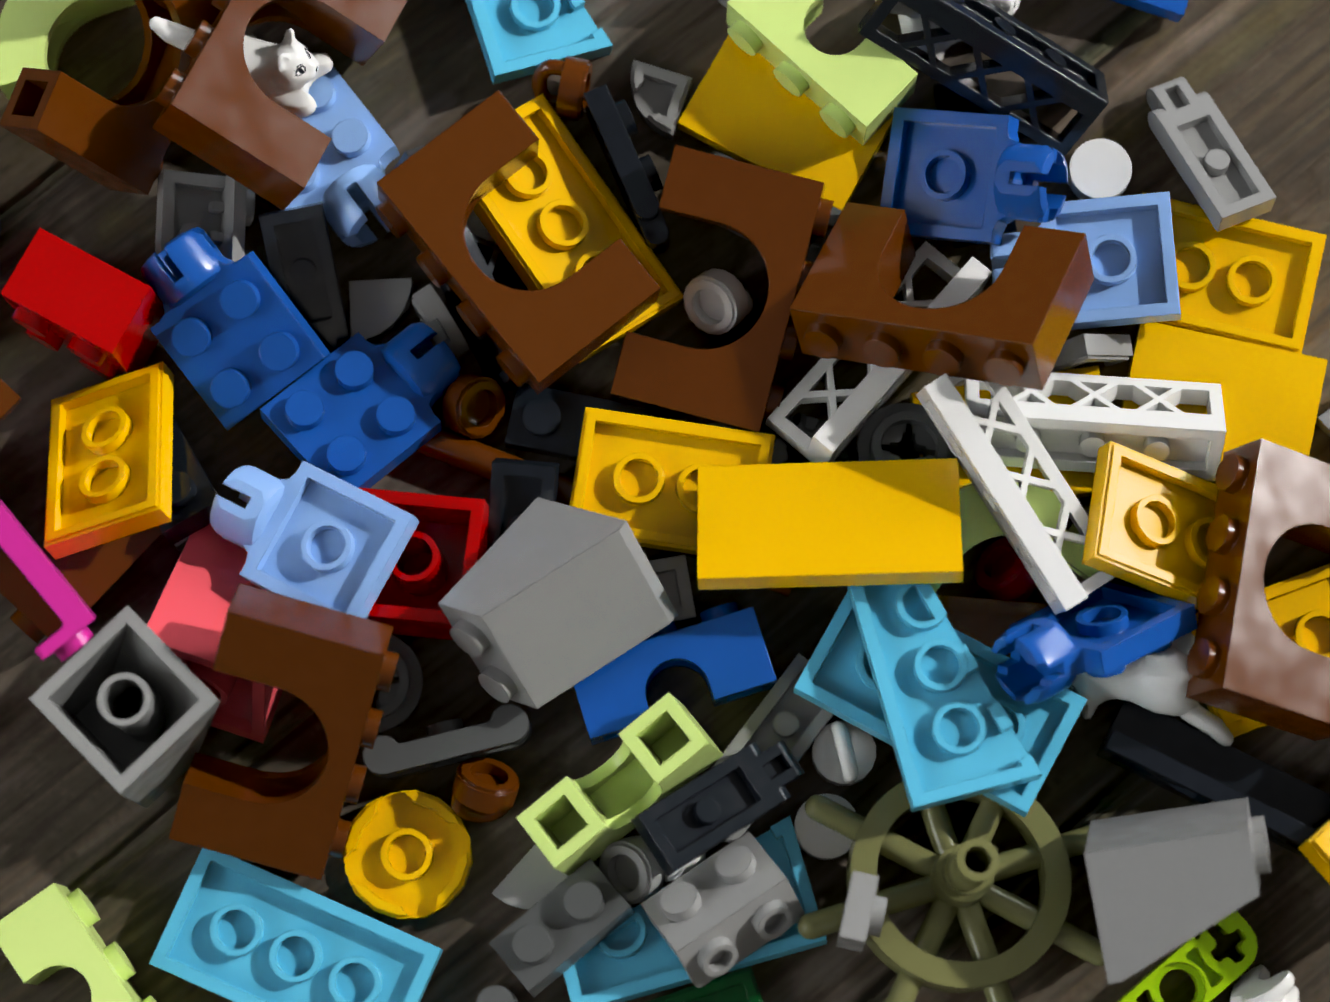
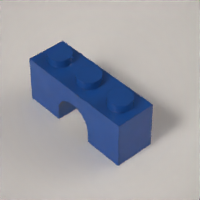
[574,602,777,746]

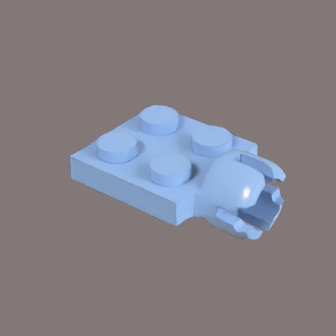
[285,67,400,247]
[990,191,1181,330]
[210,461,419,619]

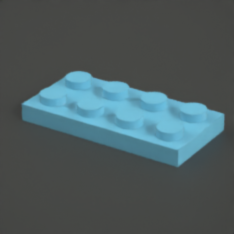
[793,591,1088,818]
[149,848,443,1002]

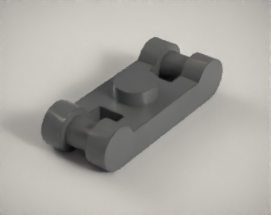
[363,704,532,780]

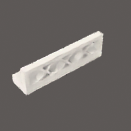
[765,241,992,463]
[964,372,1226,481]
[916,373,1115,614]

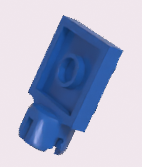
[880,107,1068,246]
[141,227,331,431]
[260,322,461,489]
[992,582,1198,704]

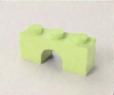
[726,0,918,146]
[516,692,724,876]
[0,883,157,1002]

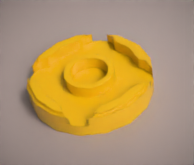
[343,790,473,920]

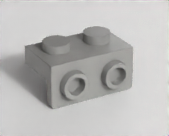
[155,169,255,295]
[641,831,805,988]

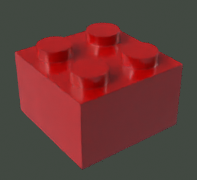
[0,227,164,380]
[360,488,489,640]

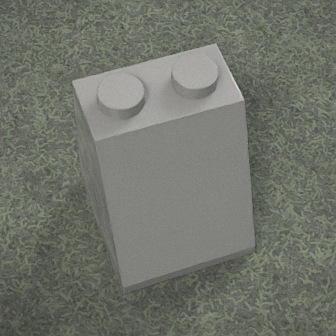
[438,497,678,709]
[29,605,221,808]
[1084,797,1271,984]

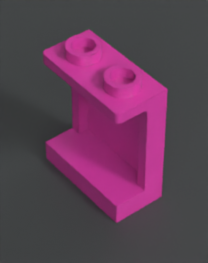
[0,499,96,662]

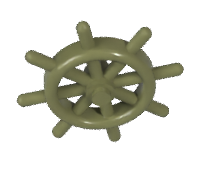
[797,781,1104,1002]

